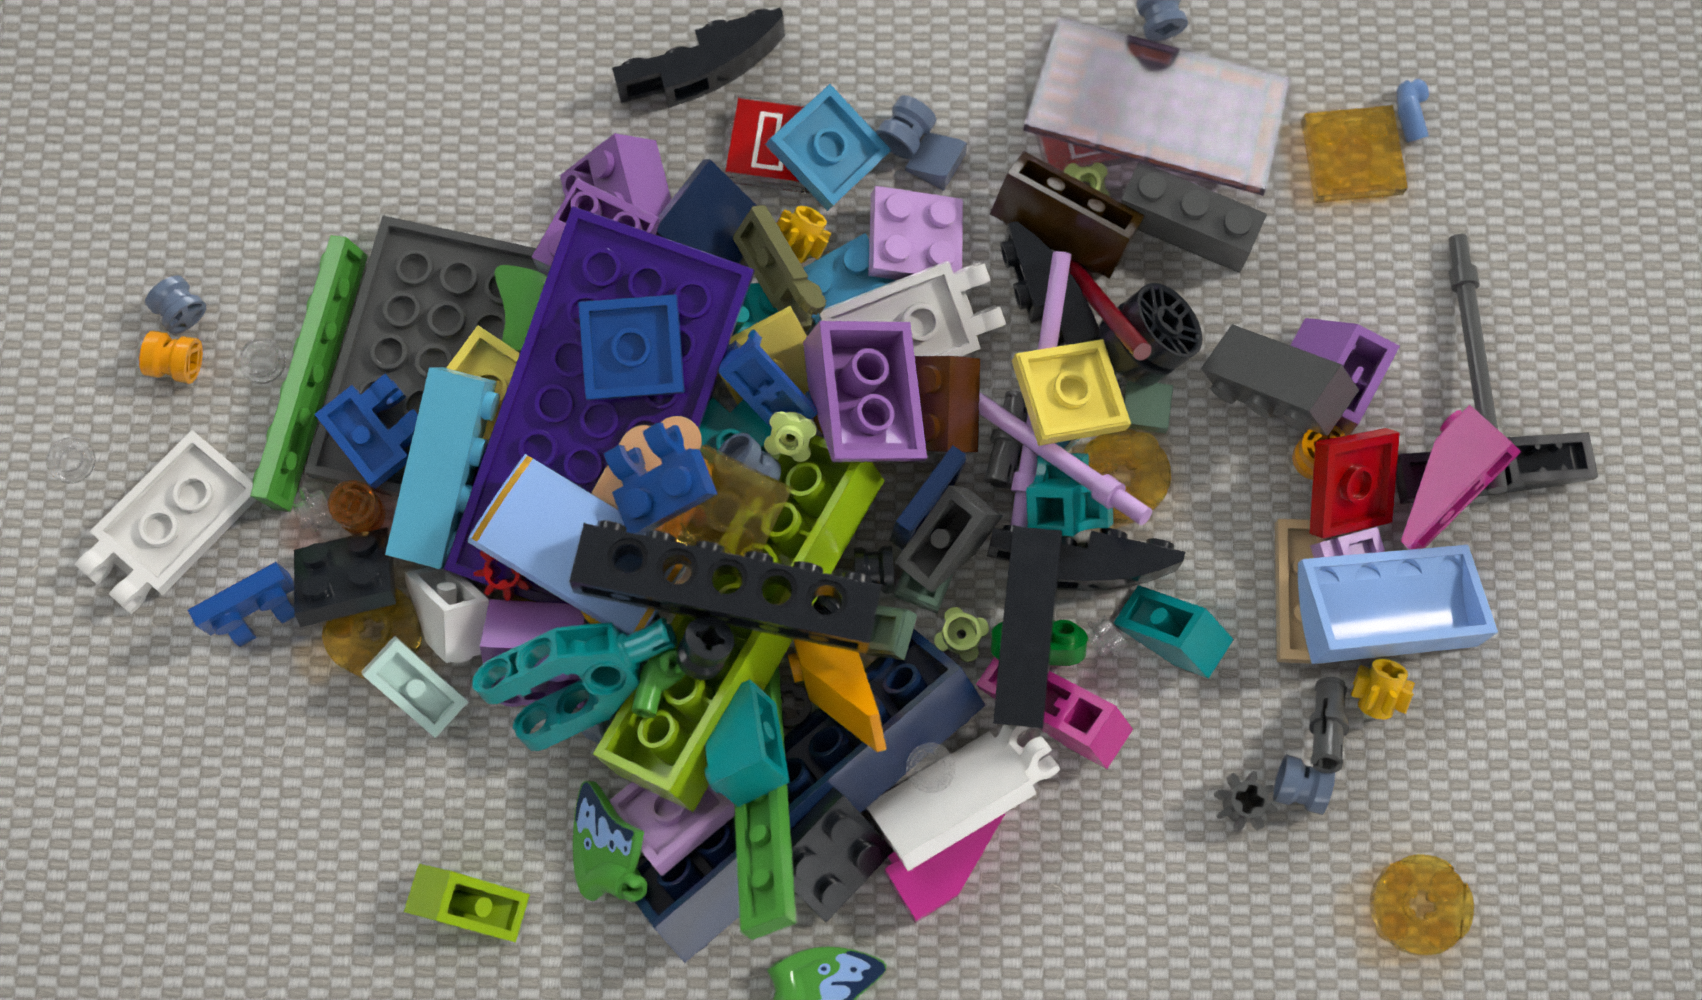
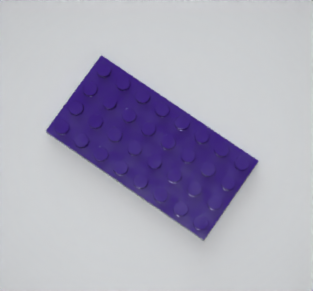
[444,206,755,604]

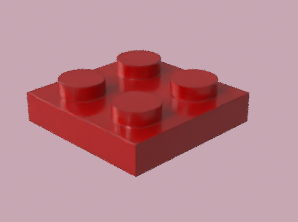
[1309,428,1400,539]

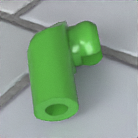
[632,649,685,718]

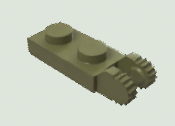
[733,205,827,332]

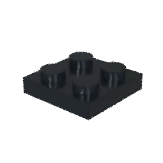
[294,527,396,627]
[790,787,894,923]

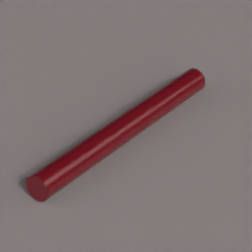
[1069,259,1152,360]

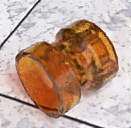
[328,480,386,535]

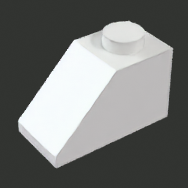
[405,567,489,663]

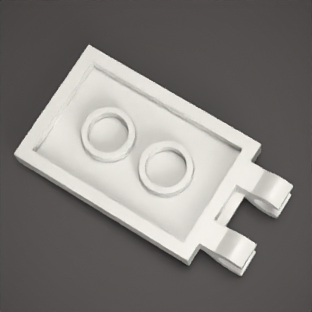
[819,261,1006,357]
[75,430,256,614]
[867,725,1060,871]

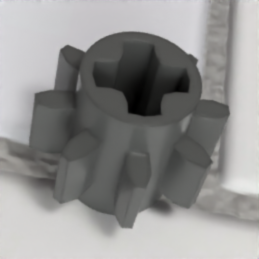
[1214,771,1278,833]

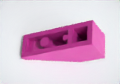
[1401,405,1521,550]
[976,657,1133,769]

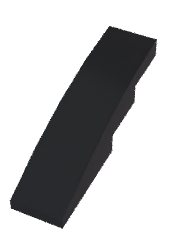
[1396,432,1598,504]
[993,526,1062,729]

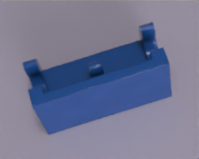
[718,330,818,436]

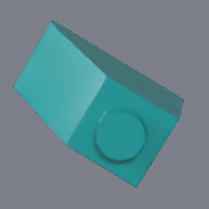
[1113,585,1234,679]
[705,679,789,807]

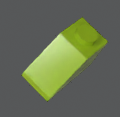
[404,864,530,943]

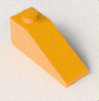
[787,639,887,752]

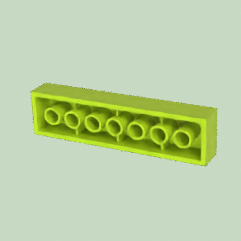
[593,434,885,812]

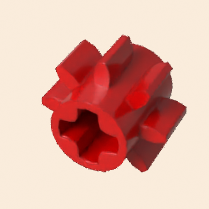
[474,551,532,601]

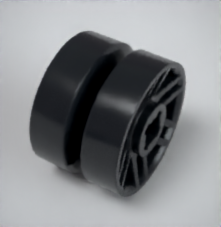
[1099,283,1203,386]

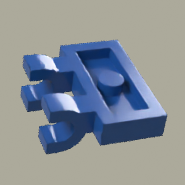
[314,374,418,489]
[604,422,717,535]
[188,562,295,647]

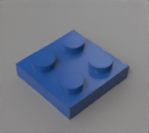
[578,295,685,401]

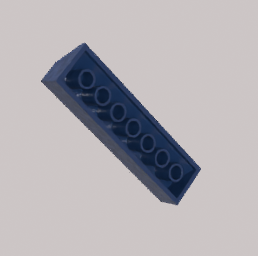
[635,629,986,963]

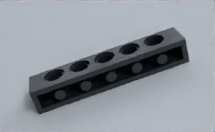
[569,520,882,654]

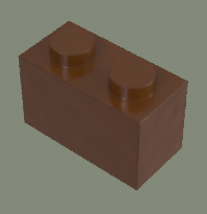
[915,356,980,452]

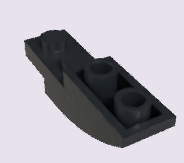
[612,7,785,108]
[1000,221,1100,347]
[987,525,1185,591]

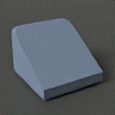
[905,133,967,191]

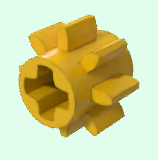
[776,206,831,263]
[1350,659,1415,720]

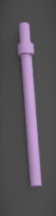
[1010,251,1071,528]
[979,392,1152,525]

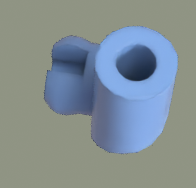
[1396,79,1429,143]

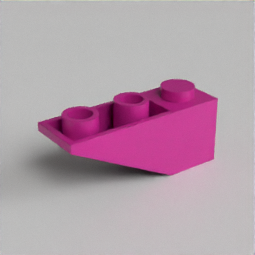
[884,813,1006,923]

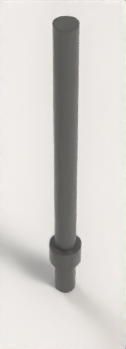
[1448,234,1508,494]

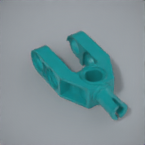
[472,617,678,751]

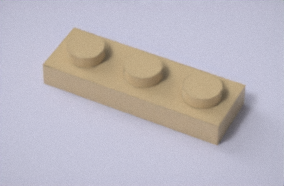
[1275,519,1326,664]

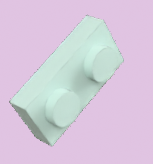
[361,636,468,738]

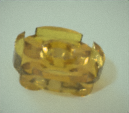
[1083,429,1171,524]
[322,588,422,679]
[1370,854,1474,956]

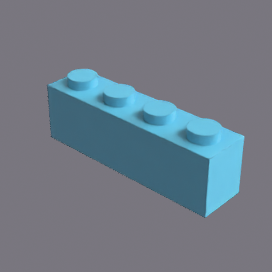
[385,367,500,569]

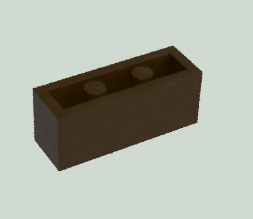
[989,151,1145,279]

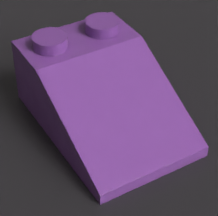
[803,321,927,462]

